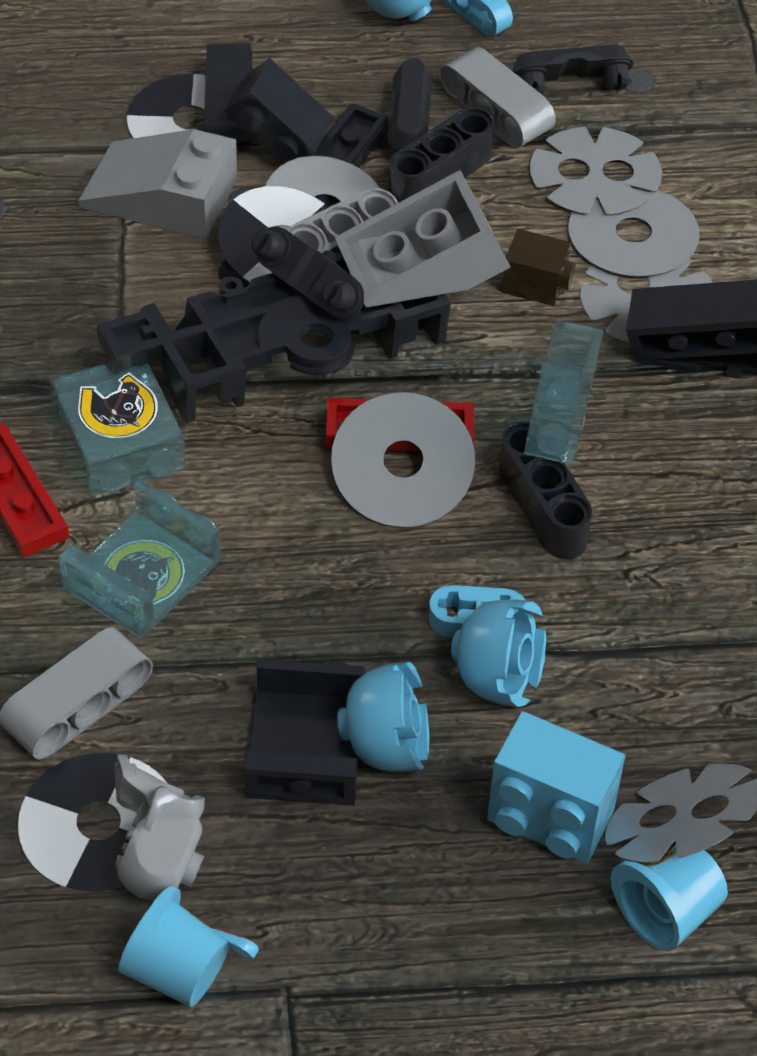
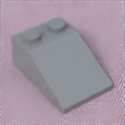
[78,129,237,239]
[335,170,510,307]

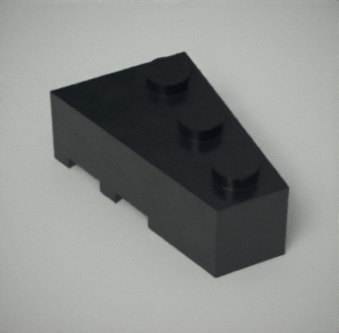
[626,279,757,379]

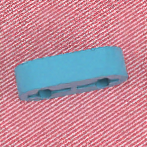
[428,585,526,638]

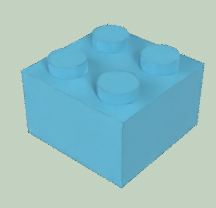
[487,711,626,864]

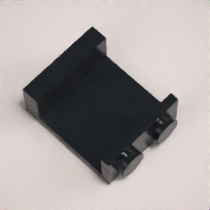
[244,658,365,806]

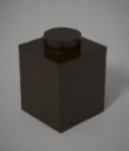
[501,229,576,306]

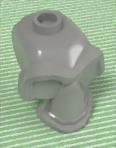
[114,754,205,902]

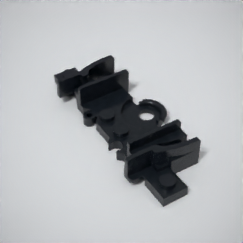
[97,250,451,424]

